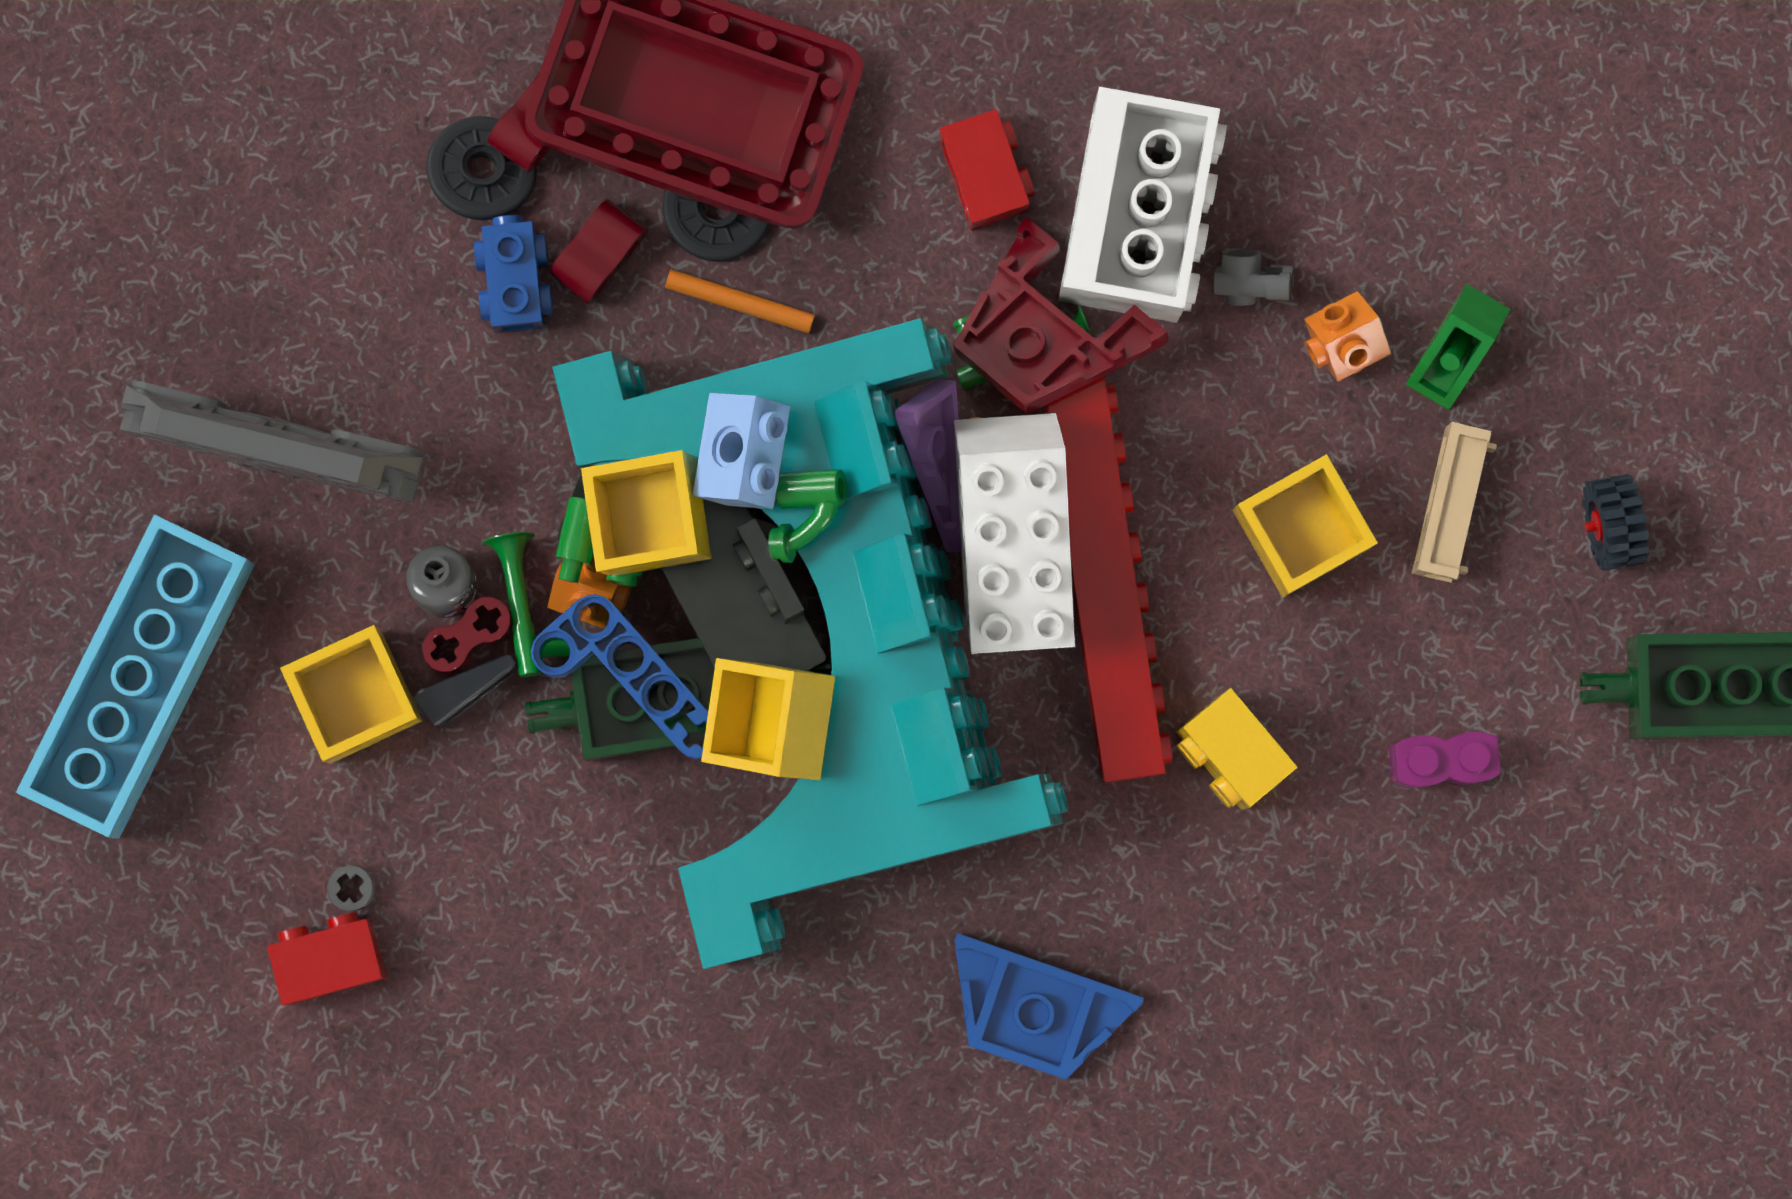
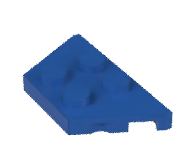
[954,933,1144,1080]

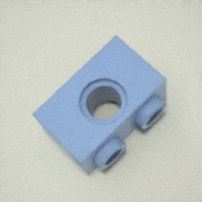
[692,393,790,509]

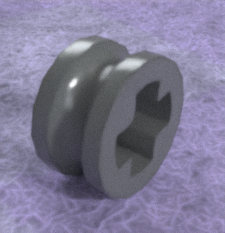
[327,865,375,911]

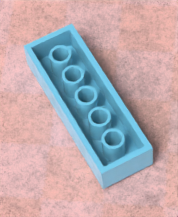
[16,515,255,839]

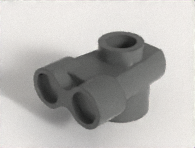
[1214,248,1294,306]

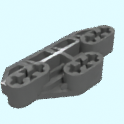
[119,381,426,503]

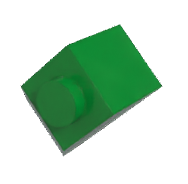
[1405,283,1510,410]

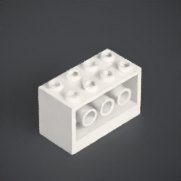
[1058,87,1227,323]
[954,413,1075,654]

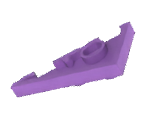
[895,379,961,552]

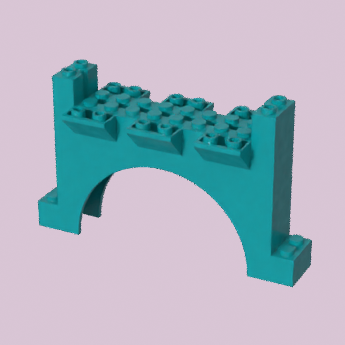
[552,318,1068,969]

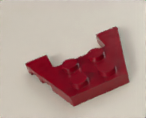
[953,217,1169,414]

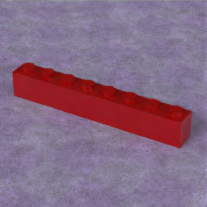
[1044,376,1172,784]

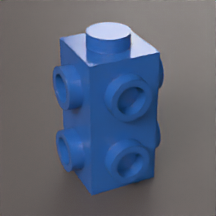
[474,215,553,333]

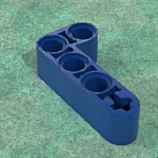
[531,594,708,760]

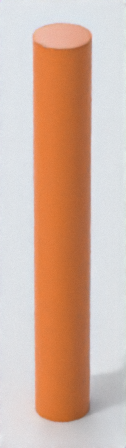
[665,269,815,334]

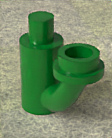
[769,469,847,563]
[556,497,643,587]

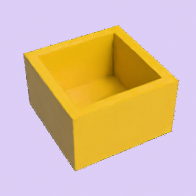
[581,450,712,576]
[1232,454,1378,598]
[280,625,423,764]
[701,658,835,780]
[1176,688,1298,810]

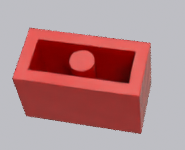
[938,109,1035,231]
[266,911,387,1006]

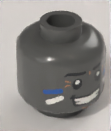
[406,545,477,618]

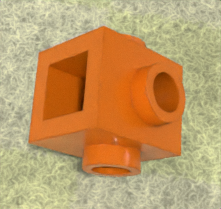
[1304,291,1391,382]
[547,553,632,629]

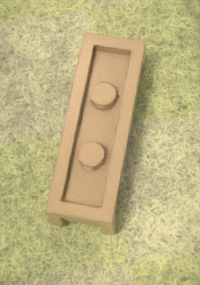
[1412,422,1497,583]

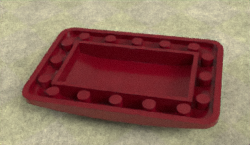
[525,0,863,229]

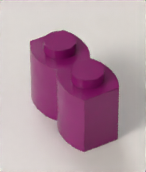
[1388,732,1501,788]

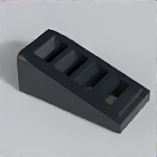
[411,654,518,728]

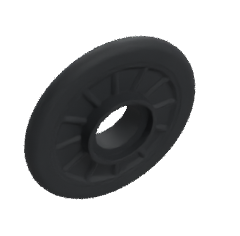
[426,116,537,220]
[662,190,770,261]

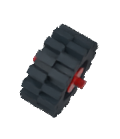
[1582,474,1649,571]

